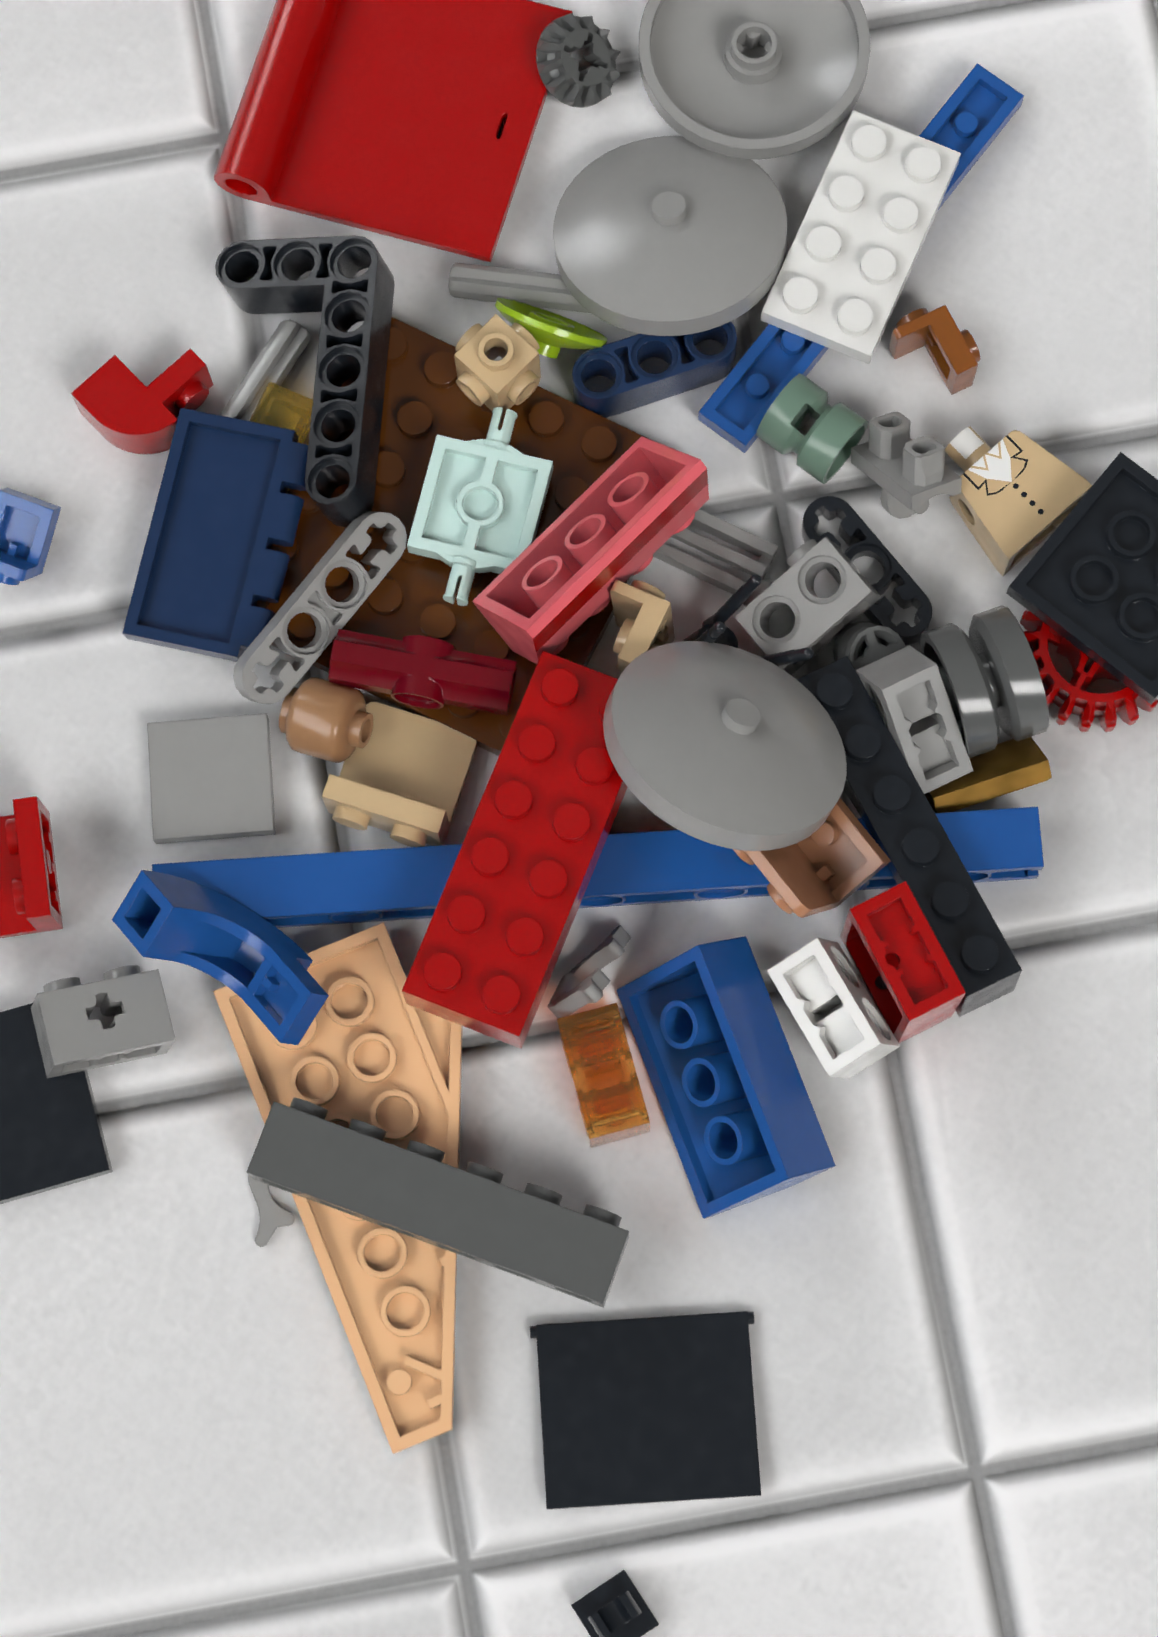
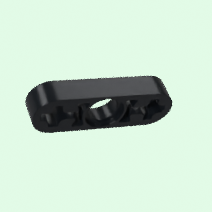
[801,496,932,645]

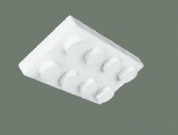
[761,110,961,364]

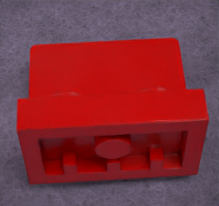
[0,796,63,938]

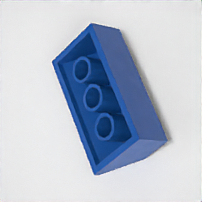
[616,936,836,1219]

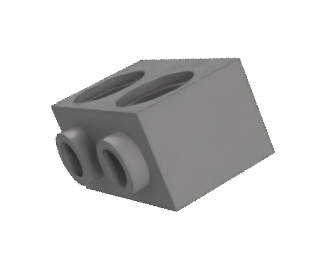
[735,537,881,675]
[856,645,973,794]

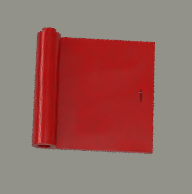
[214,0,573,263]

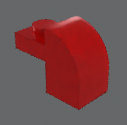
[71,348,213,454]

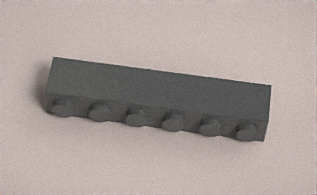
[247,1098,629,1308]

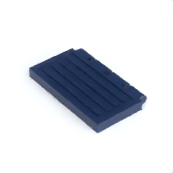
[122,408,308,662]

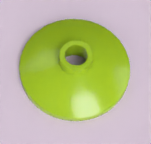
[495,298,608,359]

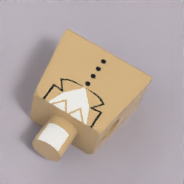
[945,426,1092,576]

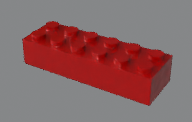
[402,651,627,1049]

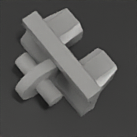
[851,412,962,519]

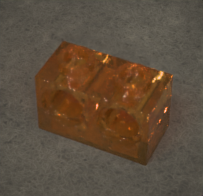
[557,1003,650,1148]

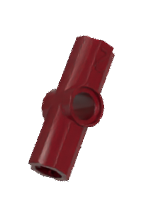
[328,629,518,716]

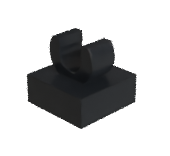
[571,1570,659,1637]

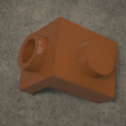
[889,305,980,395]

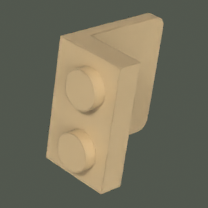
[322,702,477,847]

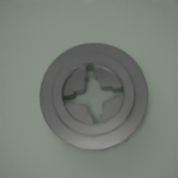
[536,13,621,108]

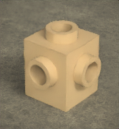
[454,314,541,414]

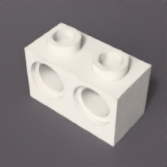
[767,938,900,1079]

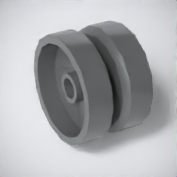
[920,605,1049,758]

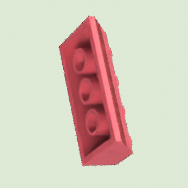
[472,436,709,664]

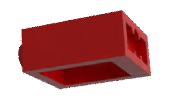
[840,881,966,1043]

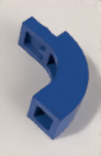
[112,870,329,1045]

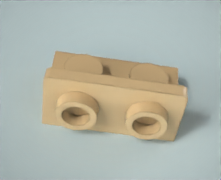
[610,580,675,674]

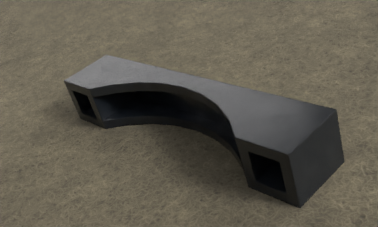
[797,656,1022,1017]

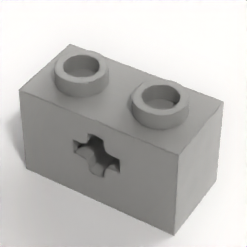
[31,965,176,1078]

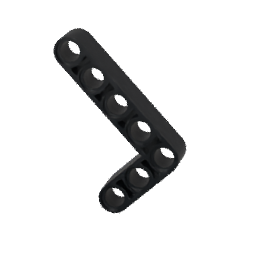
[215,235,395,527]

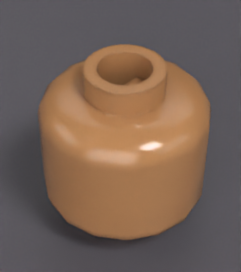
[279,677,373,763]

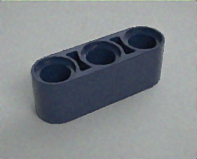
[572,321,737,418]

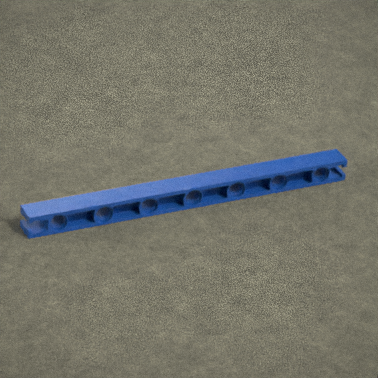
[152,807,1044,928]

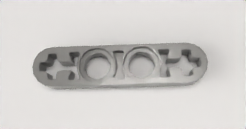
[233,511,407,704]

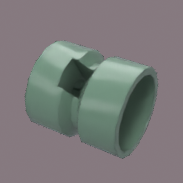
[756,373,869,484]

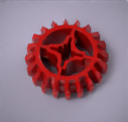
[1020,610,1158,732]

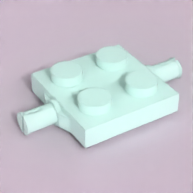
[407,407,553,606]

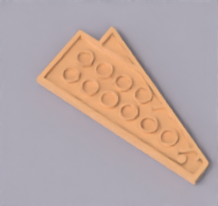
[213,922,463,1454]

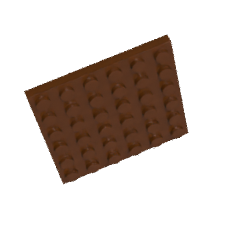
[256,317,651,756]

